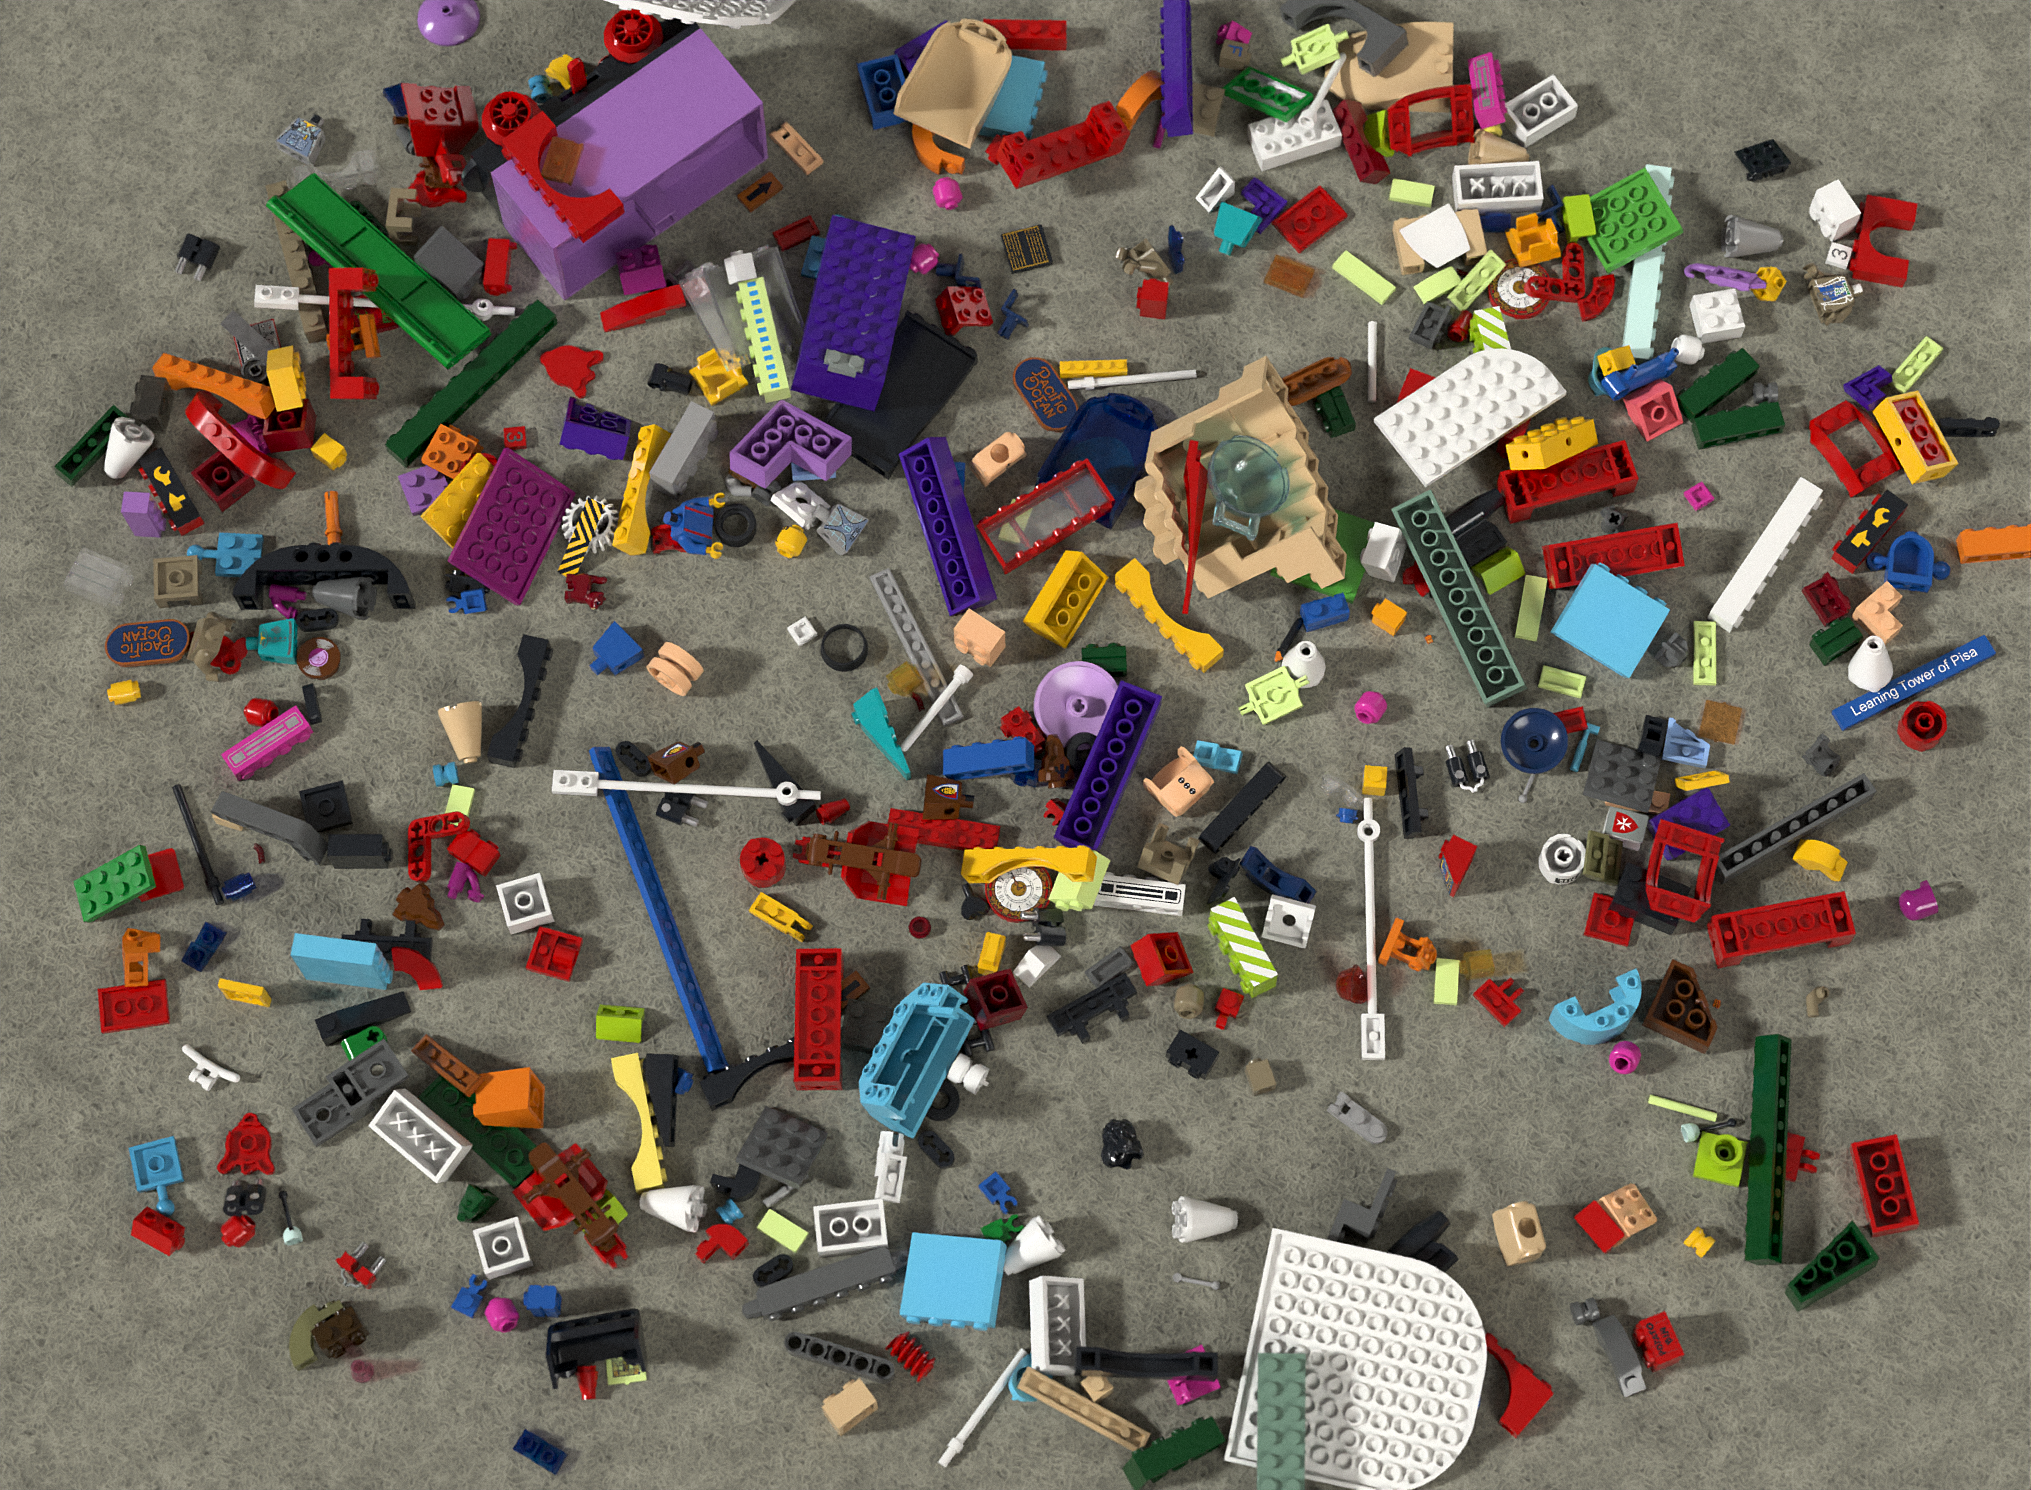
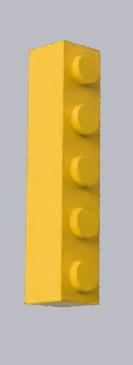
[1060,359,1127,379]

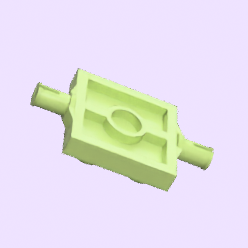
[1281,24,1349,75]
[1238,666,1310,725]

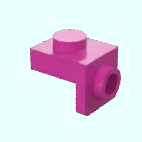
[1215,20,1252,45]

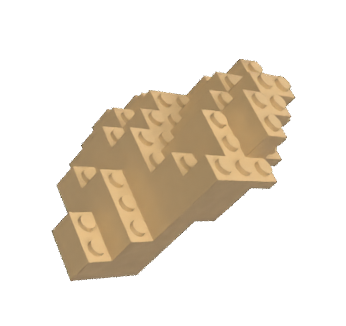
[1134,356,1347,598]

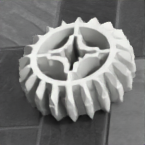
[562,495,619,553]

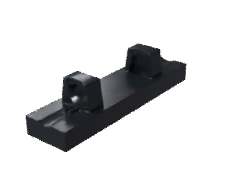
[1395,747,1429,839]

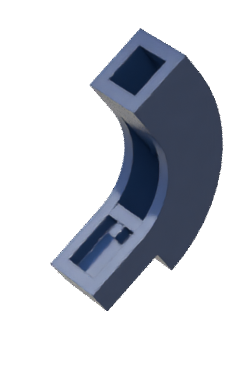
[1239,846,1317,904]

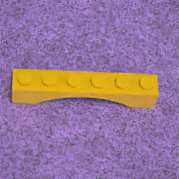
[612,424,672,556]
[1115,558,1224,673]
[961,845,1097,883]

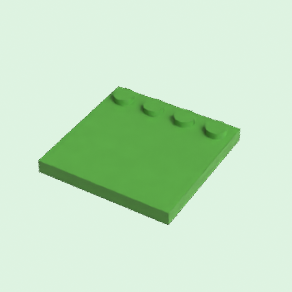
[1586,167,1684,274]
[1270,509,1375,604]

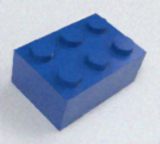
[857,54,908,130]

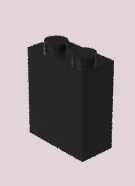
[327,834,393,869]

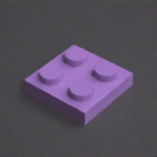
[398,465,448,516]

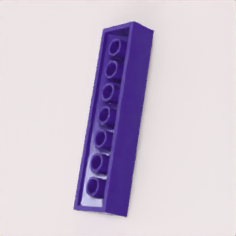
[1160,0,1193,137]
[899,437,997,616]
[1054,681,1162,853]

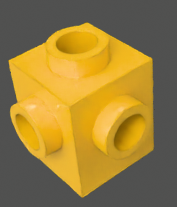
[1750,267,1787,301]

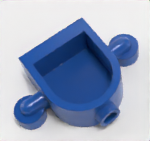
[1866,531,1950,593]

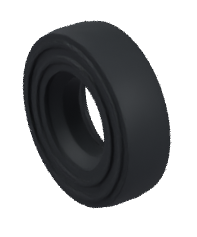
[1064,732,1097,772]
[925,1080,960,1121]

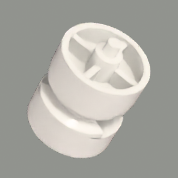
[947,1053,989,1094]

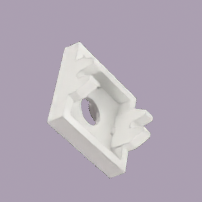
[771,481,831,530]
[1262,894,1316,948]

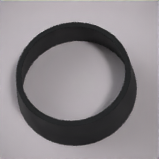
[821,624,868,672]

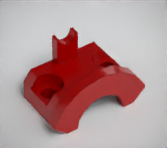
[650,524,686,554]

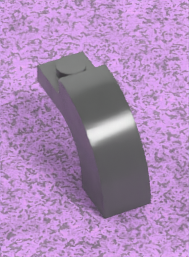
[1592,1315,1646,1397]

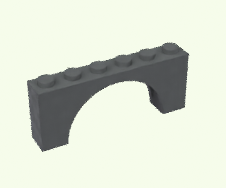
[1280,0,1409,77]

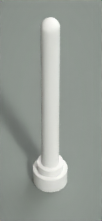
[1298,53,1346,129]
[900,665,973,752]

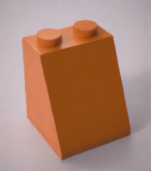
[473,1067,545,1129]

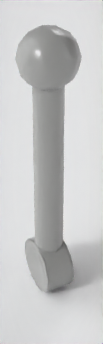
[1518,774,1536,803]
[1173,1273,1221,1290]

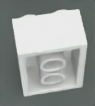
[1504,75,1578,148]
[813,1198,888,1258]

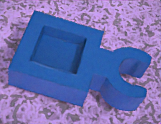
[446,588,487,614]
[978,1171,1018,1214]
[451,1274,488,1318]

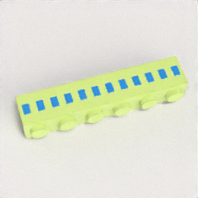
[736,277,791,403]

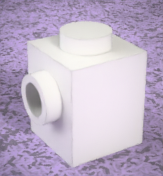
[724,250,757,285]

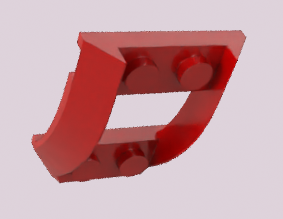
[1387,84,1474,157]
[1809,400,1902,498]
[1645,819,1724,923]

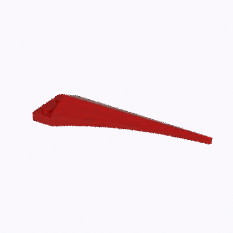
[1182,440,1209,614]

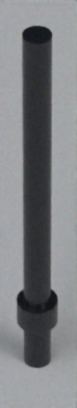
[172,784,224,905]

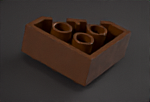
[1642,959,1718,1054]

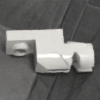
[874,1131,907,1203]

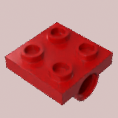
[525,926,583,982]

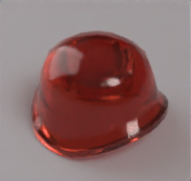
[1336,964,1368,1004]

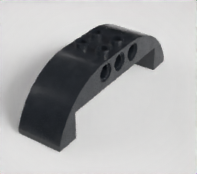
[233,542,416,610]

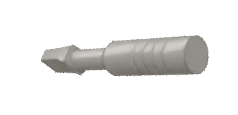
[763,1174,809,1208]

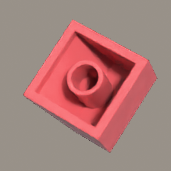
[1623,379,1684,442]

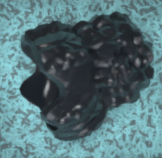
[1101,1119,1144,1170]

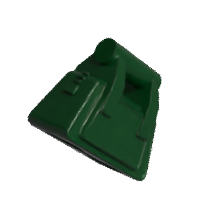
[457,1184,499,1223]

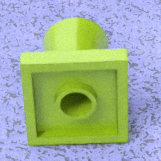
[1692,1131,1747,1188]

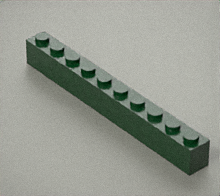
[385,299,558,468]
[1744,1034,1792,1266]

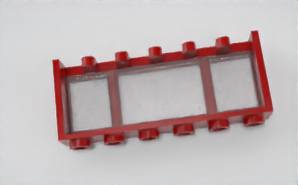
[976,458,1116,575]

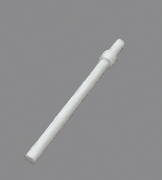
[1068,370,1197,390]
[938,1349,1028,1467]

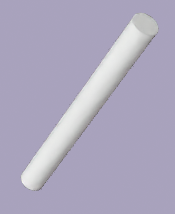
[1368,321,1377,403]

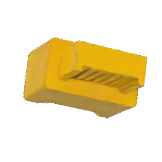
[978,932,1006,975]

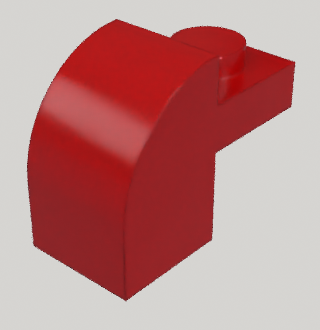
[695,1224,749,1264]

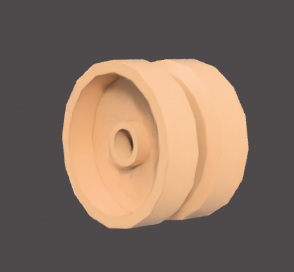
[646,642,704,696]

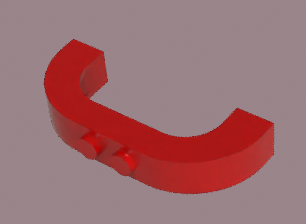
[185,390,296,490]

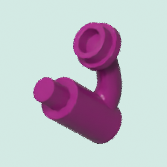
[269,584,307,621]
[447,862,484,903]

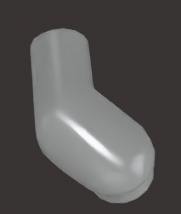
[725,474,754,497]

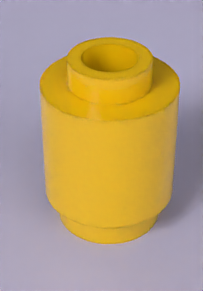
[107,679,141,705]

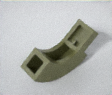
[289,1300,344,1371]

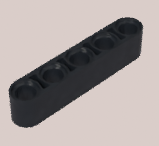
[1198,762,1286,854]

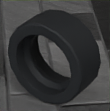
[715,504,757,547]

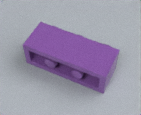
[121,492,166,538]

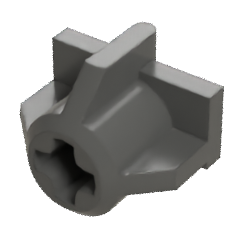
[1600,505,1628,534]
[1654,632,1688,667]

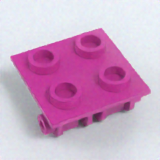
[231,414,270,454]
[1167,1345,1221,1406]

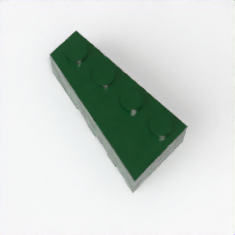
[1785,1220,1879,1312]
[1122,1416,1226,1490]

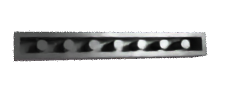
[1715,773,1877,885]

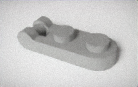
[1327,1092,1388,1145]

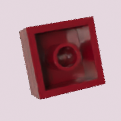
[262,399,317,453]
[191,450,256,513]
[963,968,1028,1031]

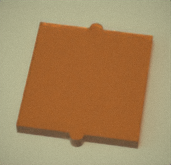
[1698,700,1742,745]

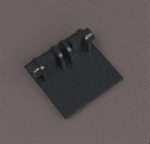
[1734,139,1791,182]
[1207,857,1241,904]

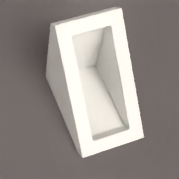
[1196,167,1235,213]
[1013,945,1061,988]

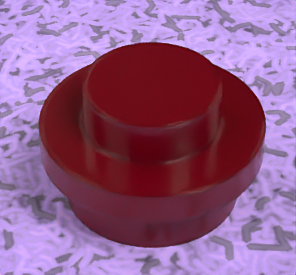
[909,916,931,939]

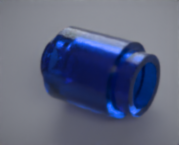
[1480,211,1511,233]
[221,872,257,902]

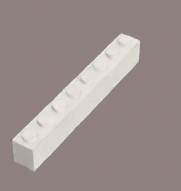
[1707,477,1823,632]

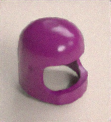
[1899,880,1939,921]

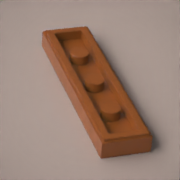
[411,1034,485,1097]

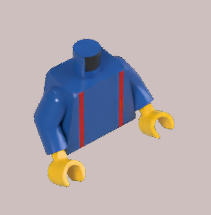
[663,493,726,559]

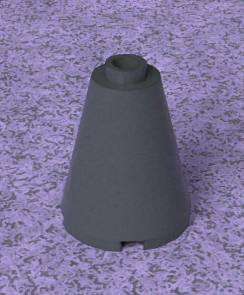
[312,576,377,620]

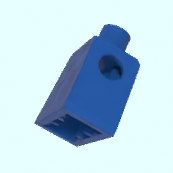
[589,621,645,675]

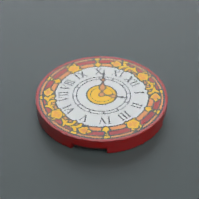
[1487,259,1552,319]
[985,866,1052,923]

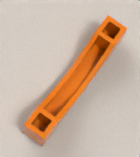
[152,353,276,420]

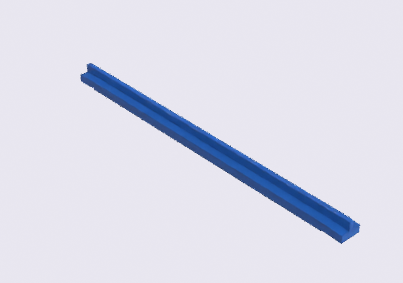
[589,747,729,1074]

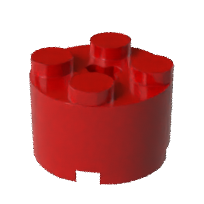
[1897,701,1947,752]
[740,838,786,888]

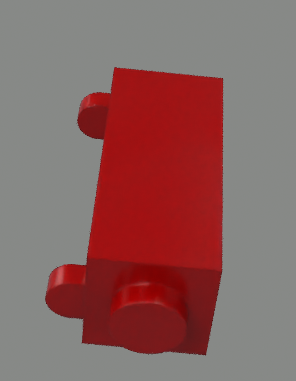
[483,238,517,296]

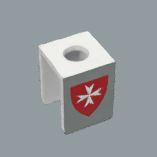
[1603,806,1649,851]

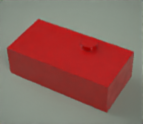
[1850,1134,1919,1238]

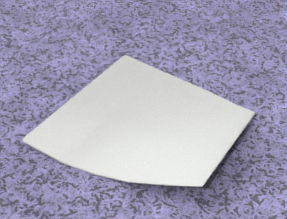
[1399,204,1470,268]

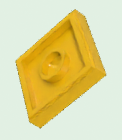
[1674,770,1730,791]
[218,978,272,1007]

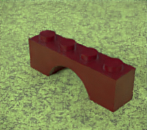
[1332,99,1391,184]

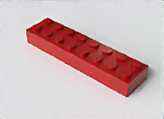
[887,808,1001,851]

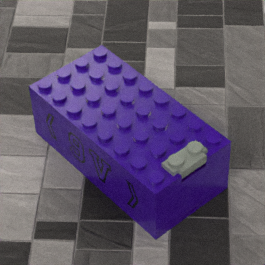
[791,215,916,411]

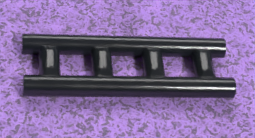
[939,965,995,1057]

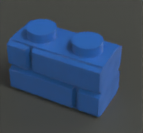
[1300,593,1350,632]
[524,1285,562,1318]

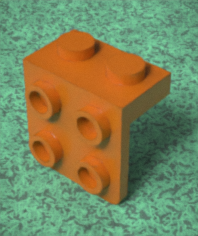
[421,424,484,479]

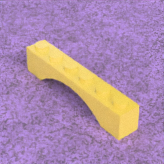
[611,1053,668,1194]

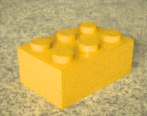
[266,346,307,412]

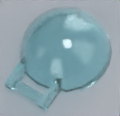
[1207,435,1290,541]

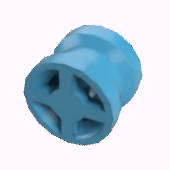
[715,1198,744,1226]

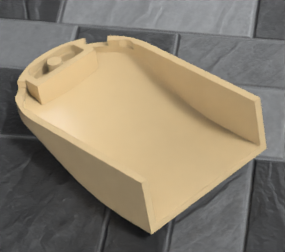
[894,19,1012,149]
[1324,22,1453,113]

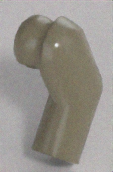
[1806,986,1829,1018]

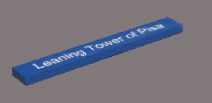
[1831,634,1996,731]

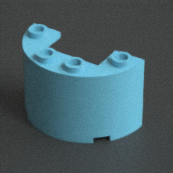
[1548,968,1642,1045]

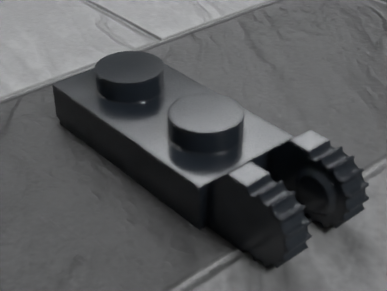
[1937,417,2000,438]

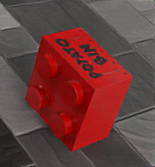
[1632,1311,1685,1373]

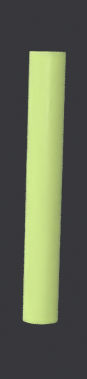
[1648,1094,1717,1122]

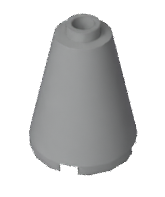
[1721,215,1783,258]

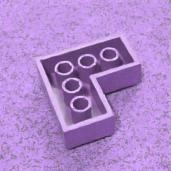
[730,400,852,489]

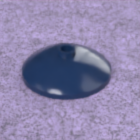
[1501,708,1568,774]

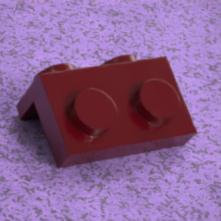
[1802,572,1851,627]

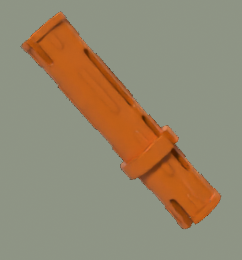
[324,491,343,545]

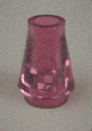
[351,1359,374,1383]

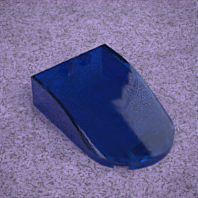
[1035,393,1158,529]

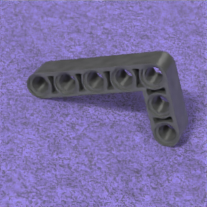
[211,791,328,865]

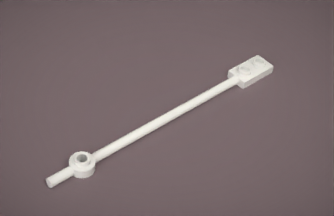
[254,285,515,321]
[552,770,821,806]
[1357,798,1385,1060]

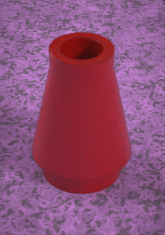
[1448,310,1473,342]
[815,798,850,825]
[575,1365,599,1400]

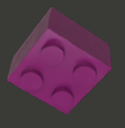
[615,244,666,296]

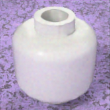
[1671,334,1705,365]

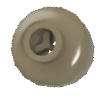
[1174,984,1205,1019]

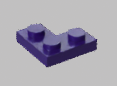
[1241,177,1287,234]
[1843,365,1893,411]

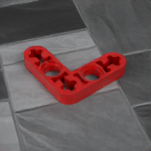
[1524,242,1585,303]
[408,811,470,883]

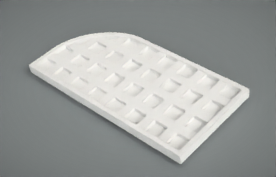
[1374,349,1567,487]

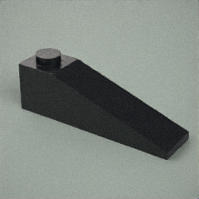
[754,740,816,826]
[315,991,412,1046]
[643,1054,679,1147]

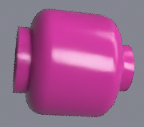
[932,177,962,210]
[909,243,939,275]
[1354,691,1387,724]
[1609,1041,1641,1075]
[485,1297,519,1333]

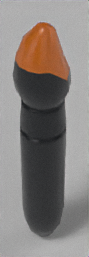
[1275,617,1303,662]

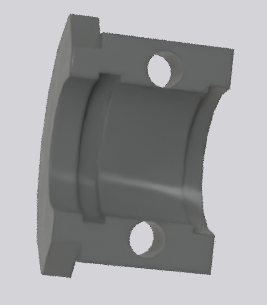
[1802,733,1841,777]

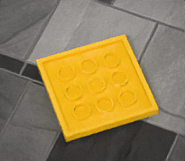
[420,453,494,549]

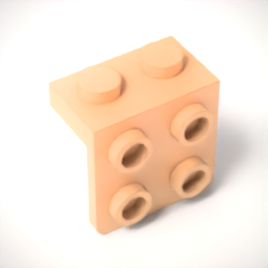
[1597,1183,1657,1248]

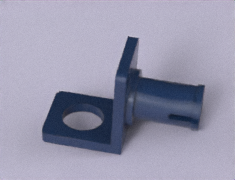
[1537,184,1565,233]
[936,253,982,288]
[997,289,1029,340]

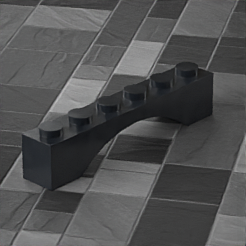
[487,634,553,768]
[700,1037,794,1111]
[1074,1346,1218,1382]

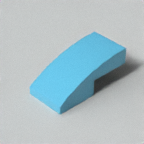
[1193,740,1243,774]

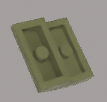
[1583,830,1623,886]

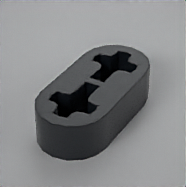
[296,608,339,632]
[302,683,322,725]
[615,741,652,777]
[918,1130,955,1169]
[753,1254,794,1288]

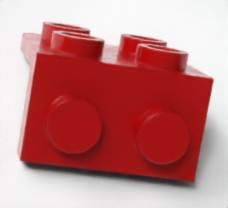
[935,286,993,336]
[138,848,184,902]

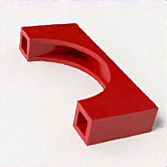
[501,111,625,243]
[1485,1332,1554,1439]

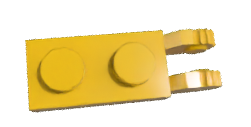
[749,892,813,942]

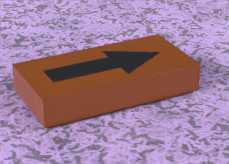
[737,172,783,213]
[841,971,870,1011]

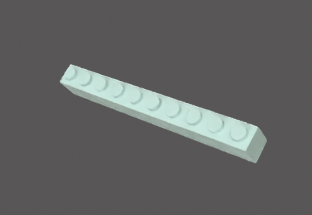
[1622,164,1674,365]

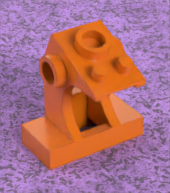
[326,314,381,359]
[1378,917,1437,971]
[122,928,160,987]

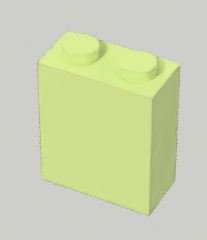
[1048,850,1110,911]

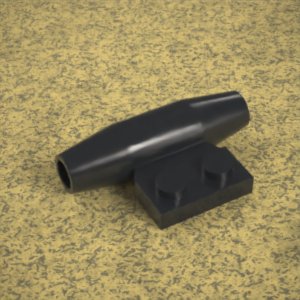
[1445,488,1507,567]
[1385,1210,1459,1273]

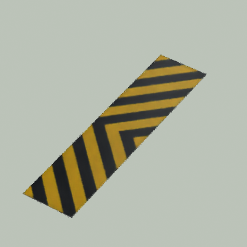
[558,497,605,576]

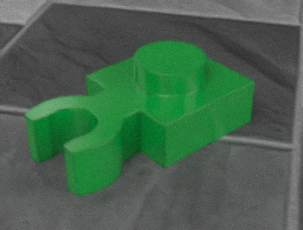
[980,1214,1024,1243]

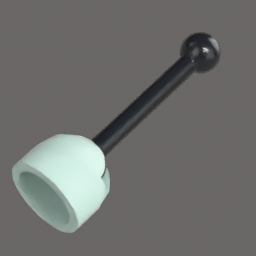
[1681,1118,1736,1143]
[278,1191,303,1245]

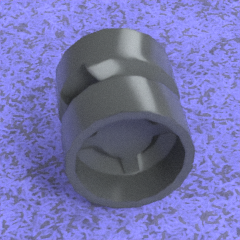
[241,357,270,387]

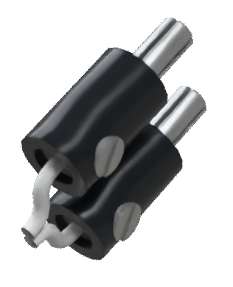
[1445,739,1490,793]

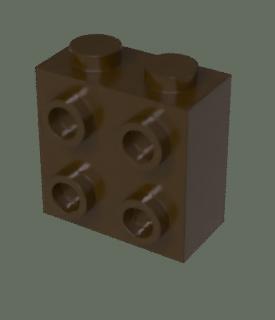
[311,1306,370,1359]

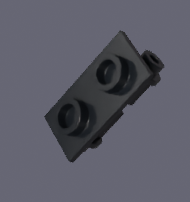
[445,570,490,594]

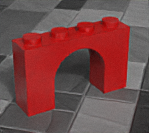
[1849,194,1918,288]

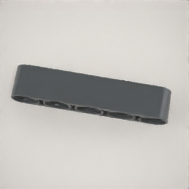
[784,1332,895,1384]

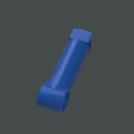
[1601,348,1679,401]

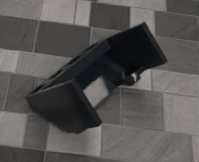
[545,1308,647,1389]

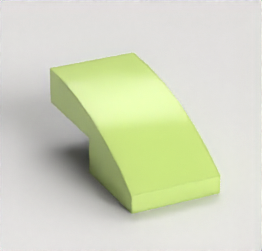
[1414,266,1462,304]

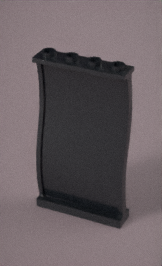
[822,310,978,480]

